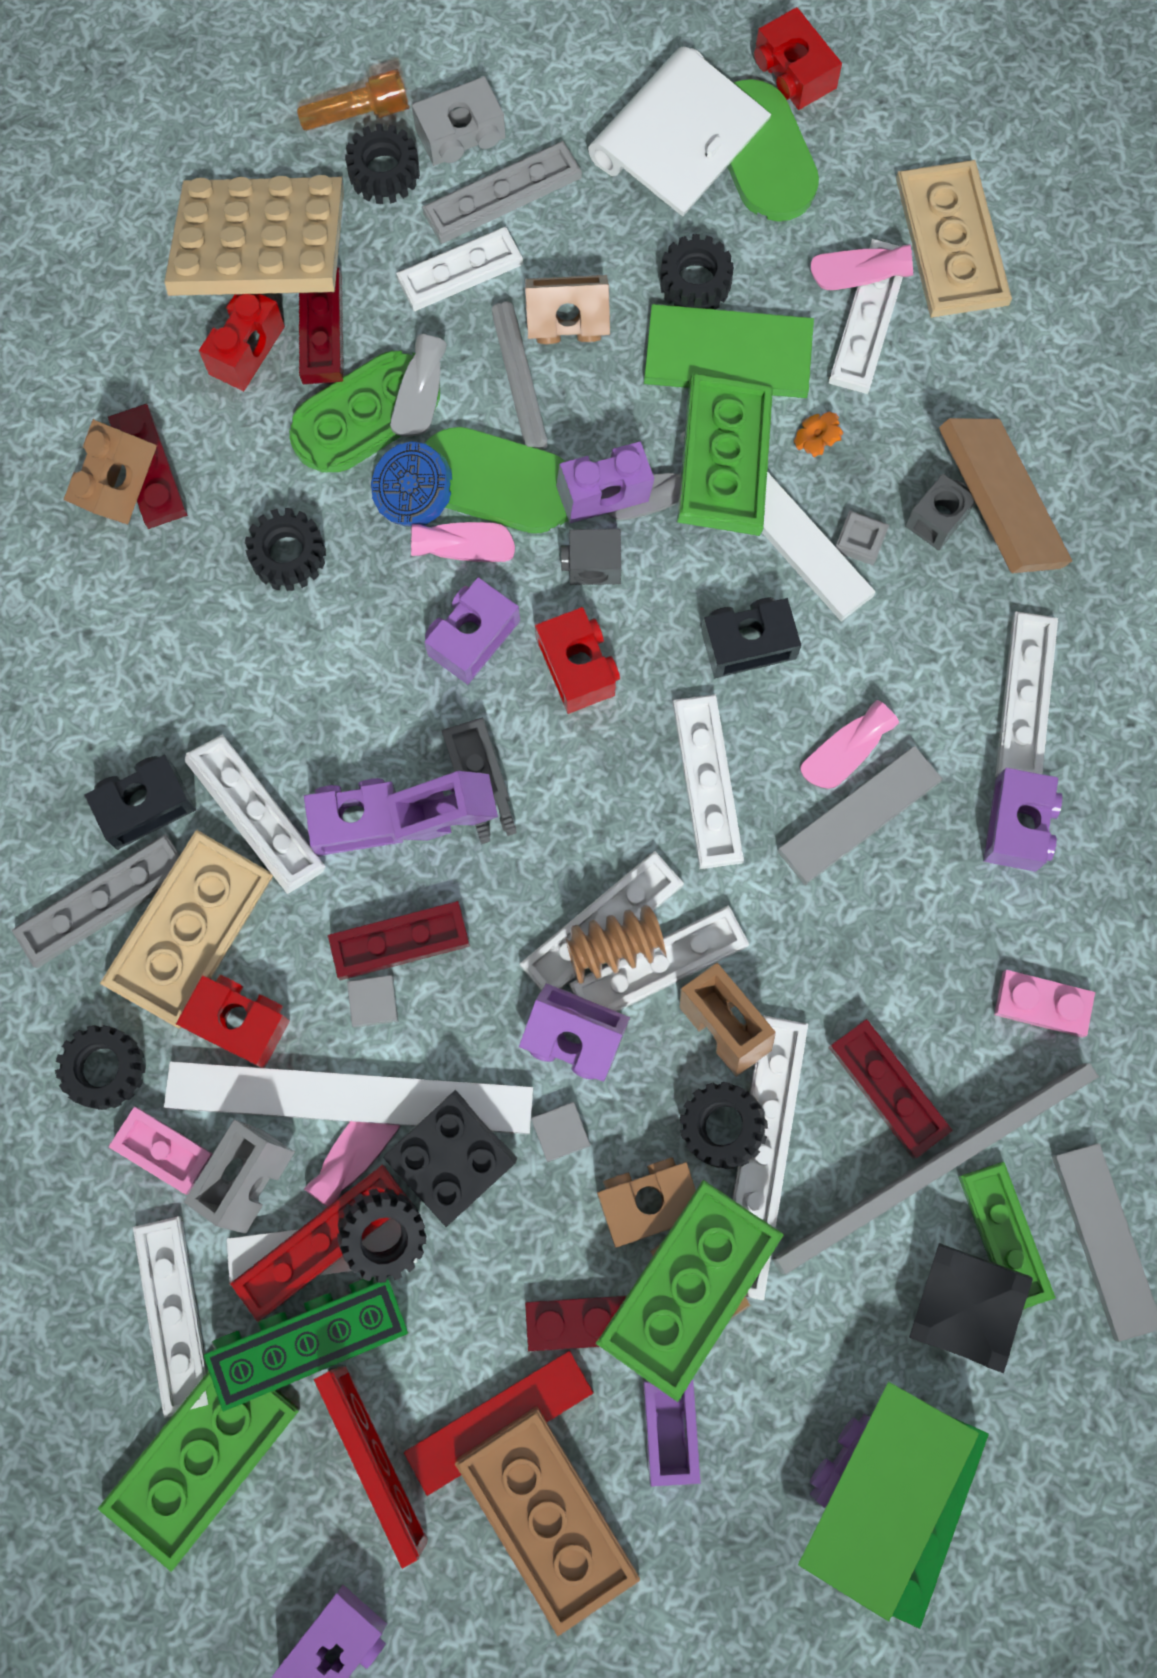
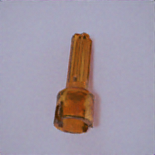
[297,69,409,131]

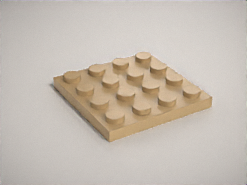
[164,175,344,296]

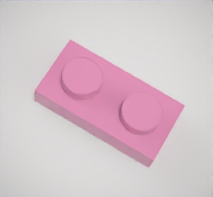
[994,970,1095,1038]
[109,1107,213,1195]

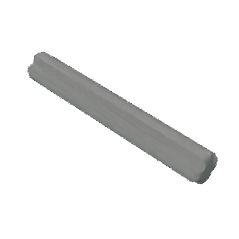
[492,301,547,450]

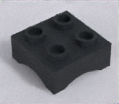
[383,1090,517,1227]
[909,1243,1033,1374]

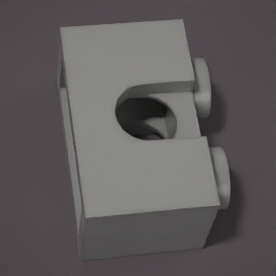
[411,76,505,166]
[184,1120,295,1233]

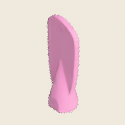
[811,244,913,290]
[411,522,515,562]
[800,700,899,789]
[304,1121,400,1207]

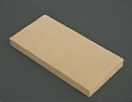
[896,160,1012,318]
[100,830,274,1029]

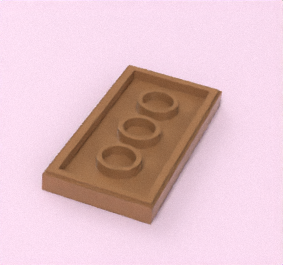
[939,418,1072,573]
[455,1406,640,1636]

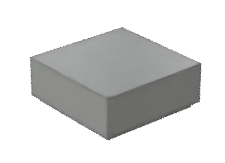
[836,511,889,566]
[347,975,399,1028]
[531,1102,590,1163]

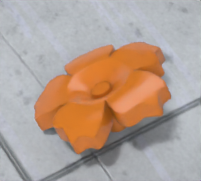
[794,411,843,458]

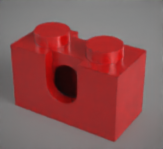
[754,7,842,110]
[199,294,285,392]
[535,607,620,714]
[176,974,290,1068]

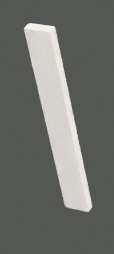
[164,1062,533,1134]

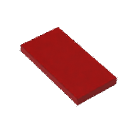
[313,1365,428,1569]

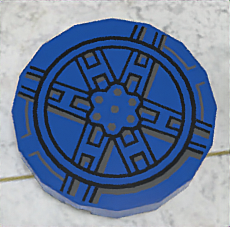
[371,441,452,527]

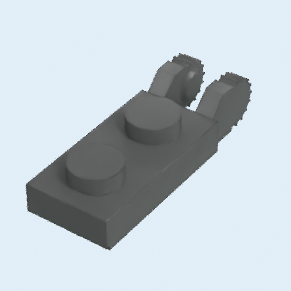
[441,717,517,845]

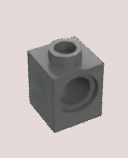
[905,474,975,551]
[561,529,621,585]

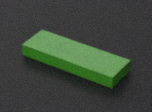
[958,1162,1056,1309]

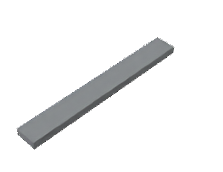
[772,1063,1099,1275]

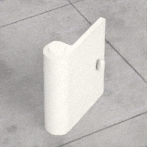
[588,47,771,217]

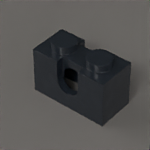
[701,597,802,679]
[84,754,196,850]

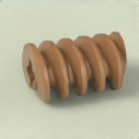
[565,905,667,984]

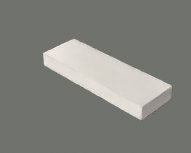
[396,226,523,311]

